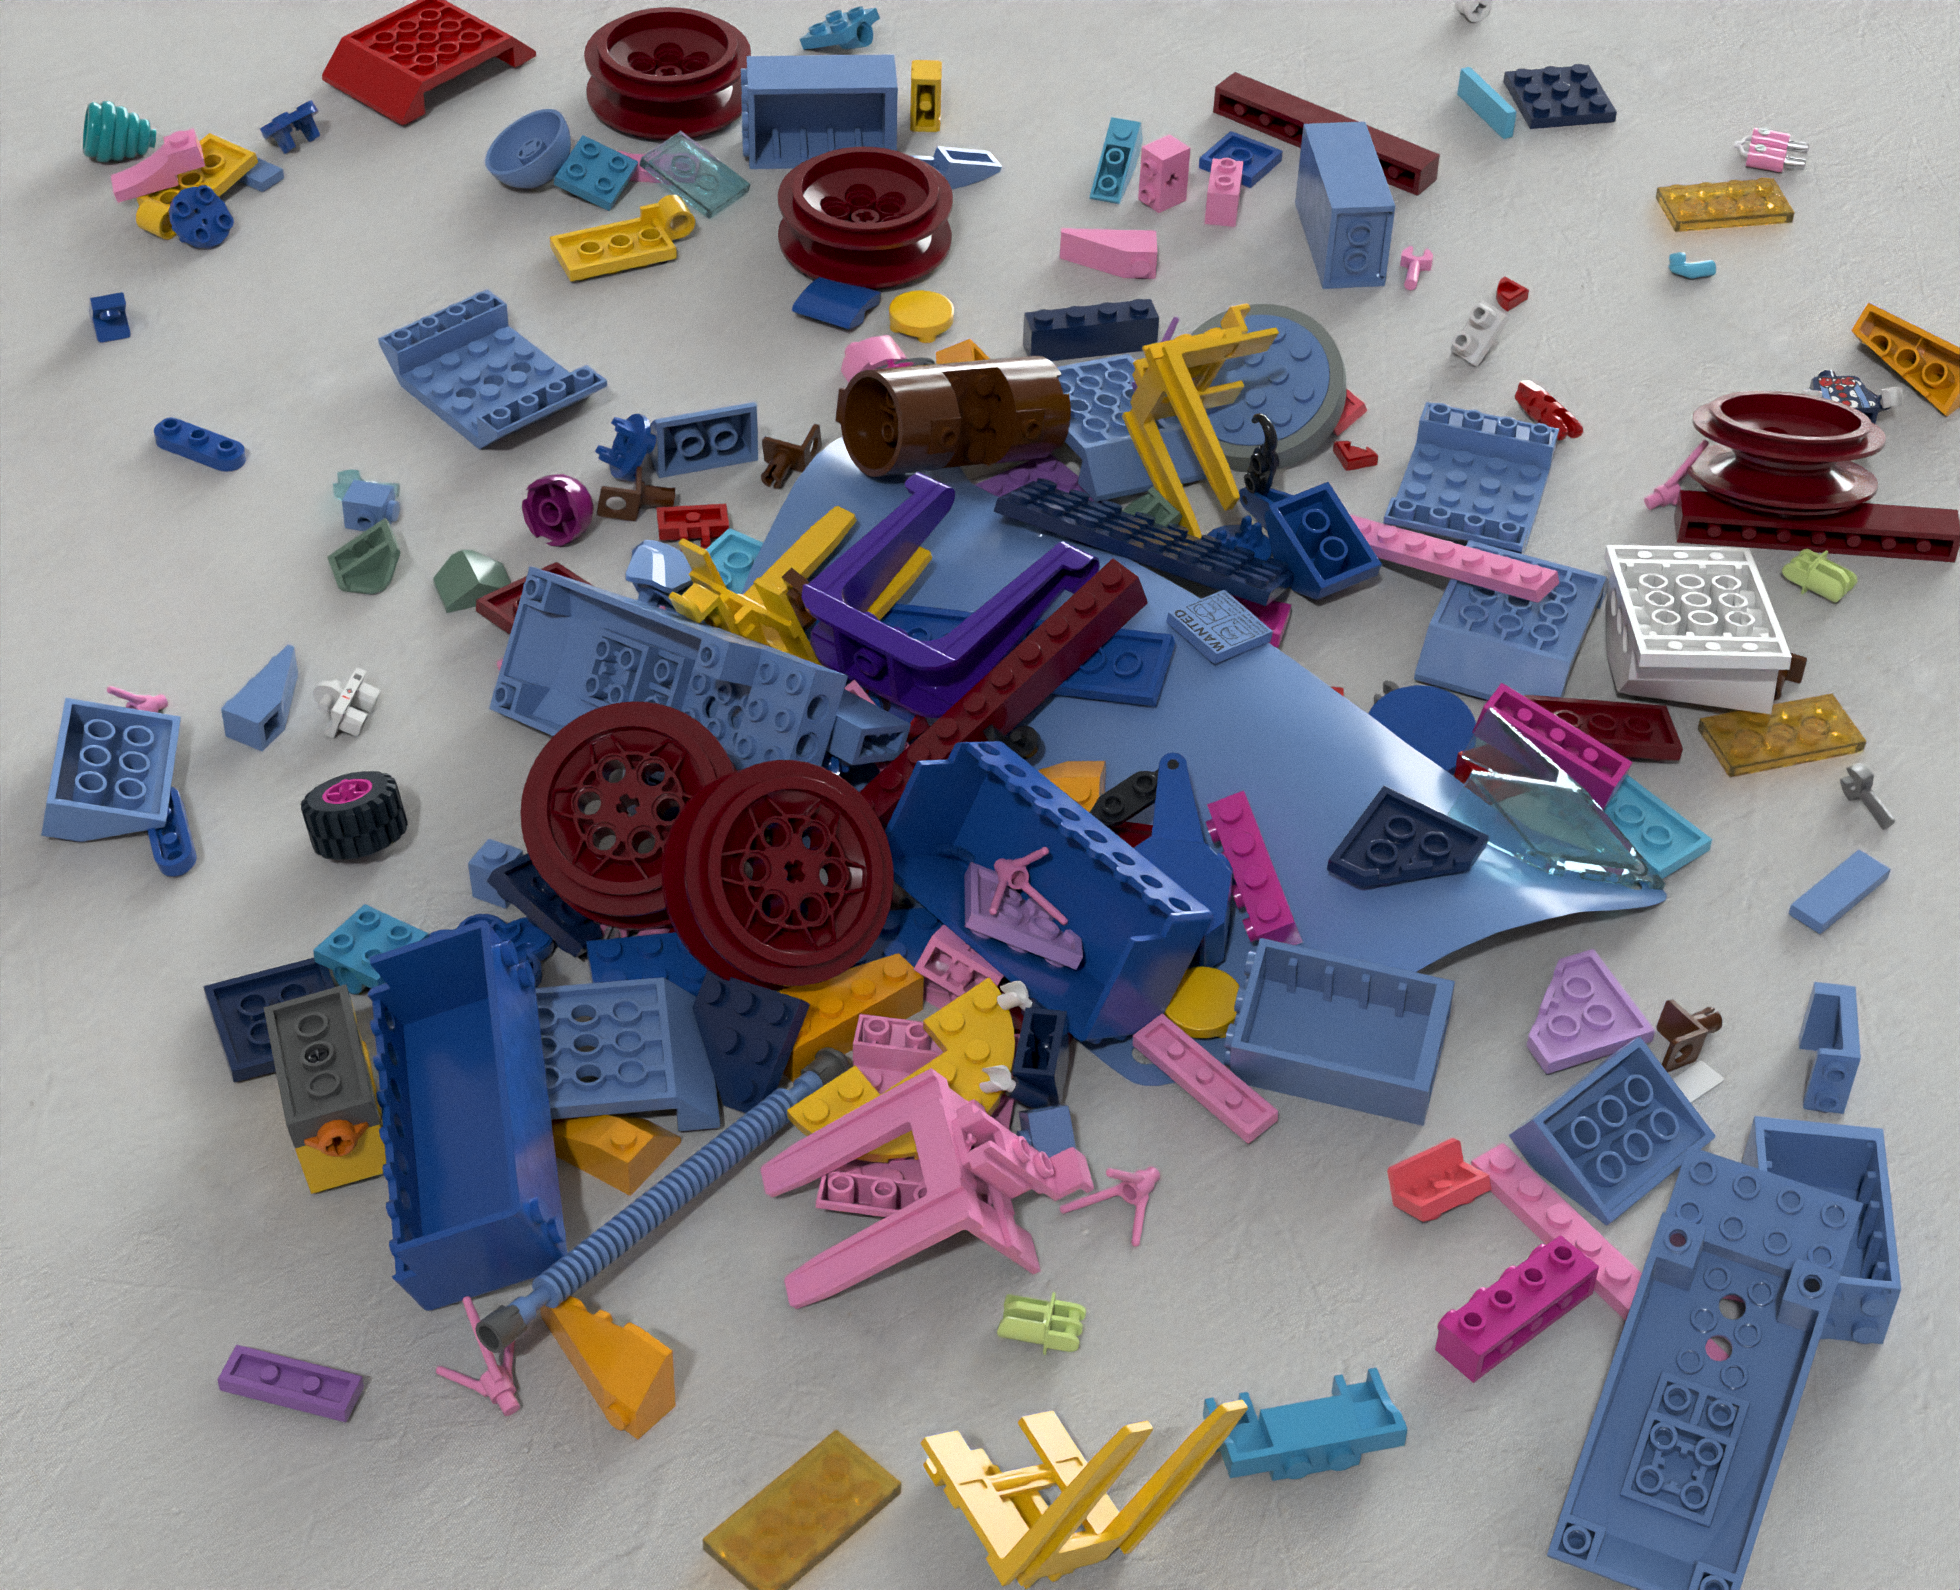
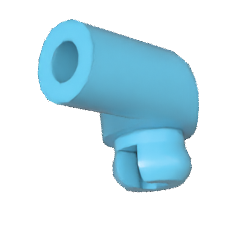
[1668,252,1716,279]

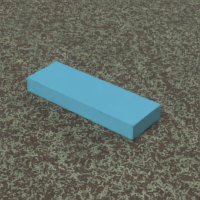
[1457,67,1517,139]

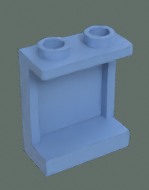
[1798,982,1861,1114]

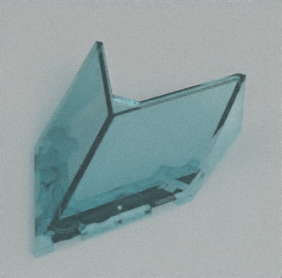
[1447,706,1666,890]

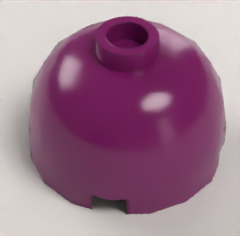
[522,474,594,546]

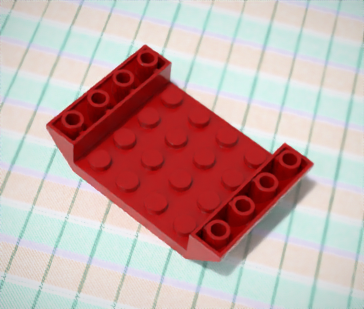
[322,0,536,126]

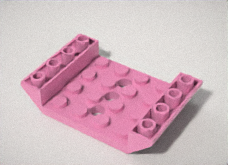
[816,1014,1020,1217]

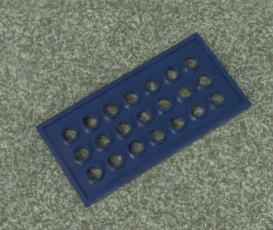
[993,478,1294,606]

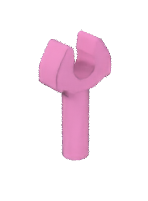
[1400,246,1433,290]

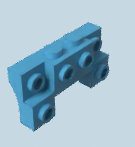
[1203,1367,1408,1481]

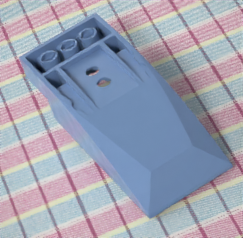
[489,566,848,782]
[1547,1146,1863,1590]

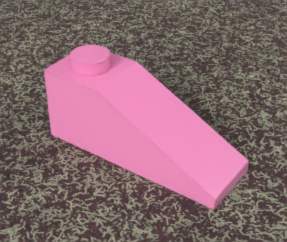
[1060,228,1157,279]

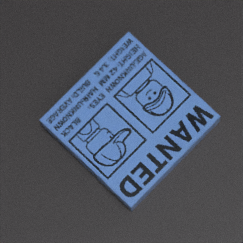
[1166,590,1273,664]

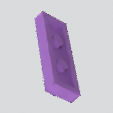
[217,1344,364,1422]

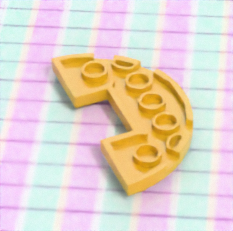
[787,977,1015,1163]

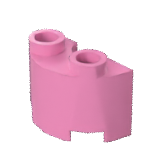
[841,335,907,383]

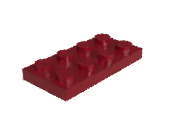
[1524,694,1683,761]

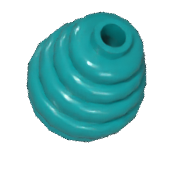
[83,101,157,162]

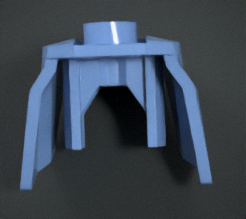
[625,540,706,624]

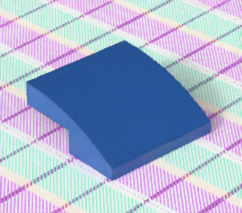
[792,277,881,329]

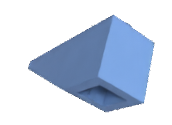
[221,644,298,752]

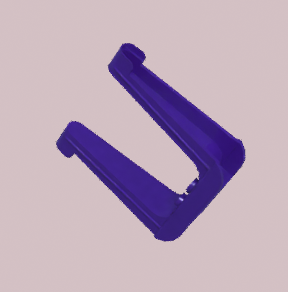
[801,472,1100,718]

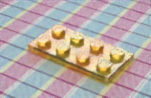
[1655,177,1795,232]
[1698,693,1866,778]
[702,1429,901,1590]

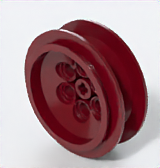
[584,7,751,140]
[778,147,953,289]
[1687,391,1886,515]
[520,701,737,930]
[661,760,894,991]

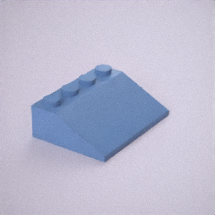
[41,698,181,842]
[1508,1036,1716,1225]

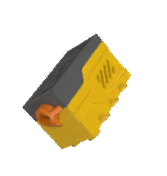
[263,984,386,1194]

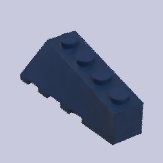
[1023,299,1159,361]

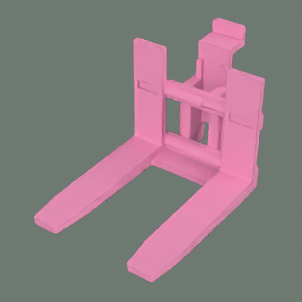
[760,1068,1094,1309]

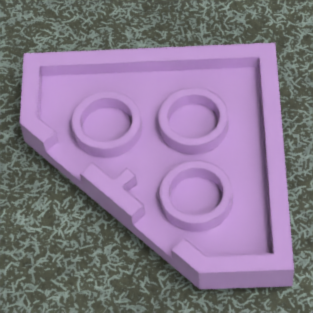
[964,862,1083,970]
[1527,949,1655,1074]

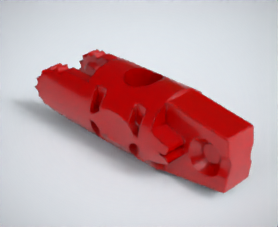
[1514,380,1584,441]

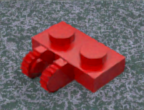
[656,503,729,552]

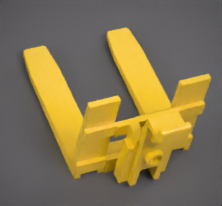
[1122,303,1279,538]
[669,506,933,667]
[920,1400,1248,1589]

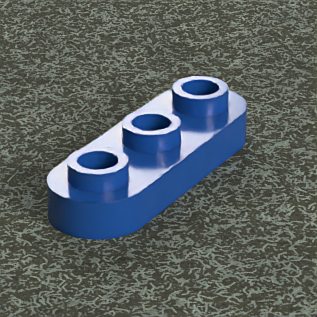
[154,417,246,472]
[147,786,197,876]

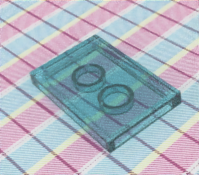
[639,131,751,219]

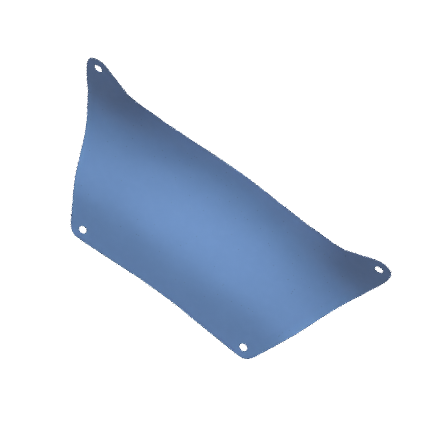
[741,437,1667,1086]

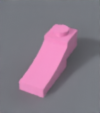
[111,128,205,203]

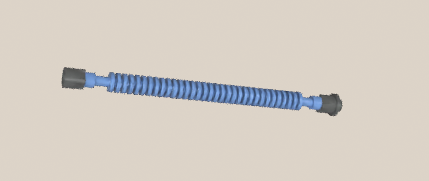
[475,1047,850,1353]

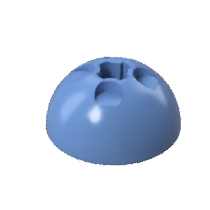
[485,109,571,189]

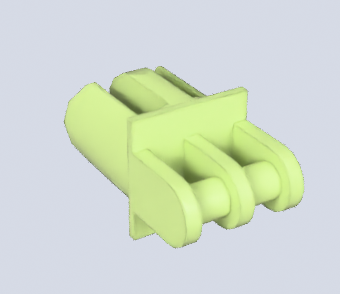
[1782,549,1858,603]
[997,1292,1086,1355]

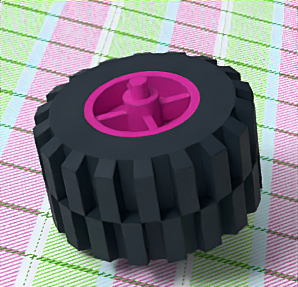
[301,771,408,860]

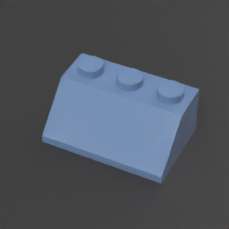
[649,402,758,478]

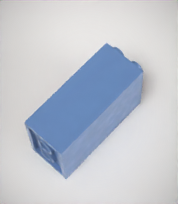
[741,54,898,169]
[1295,122,1396,289]
[1224,938,1455,1126]
[1741,1116,1901,1344]

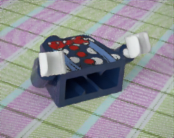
[1801,370,1903,424]
[979,981,1069,1109]

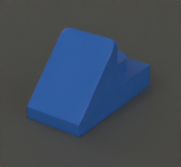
[88,292,131,343]

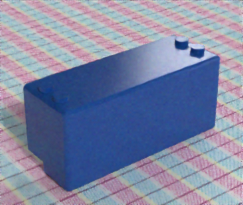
[885,741,1213,1044]
[368,920,567,1311]

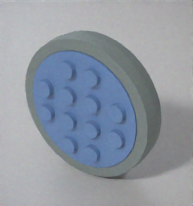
[1191,304,1346,472]

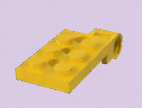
[136,133,258,240]
[550,195,695,282]

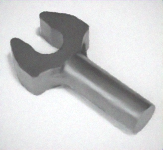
[1840,763,1895,829]

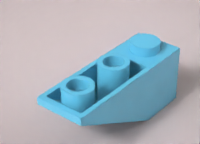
[1089,117,1143,204]

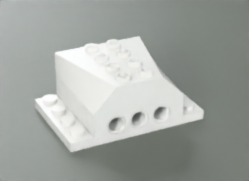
[1604,545,1792,714]

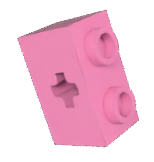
[1138,134,1191,213]
[1205,158,1243,227]
[913,925,1006,997]

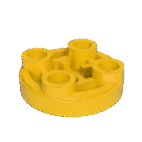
[889,290,954,343]
[1164,966,1240,1038]

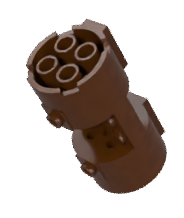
[835,355,1071,477]

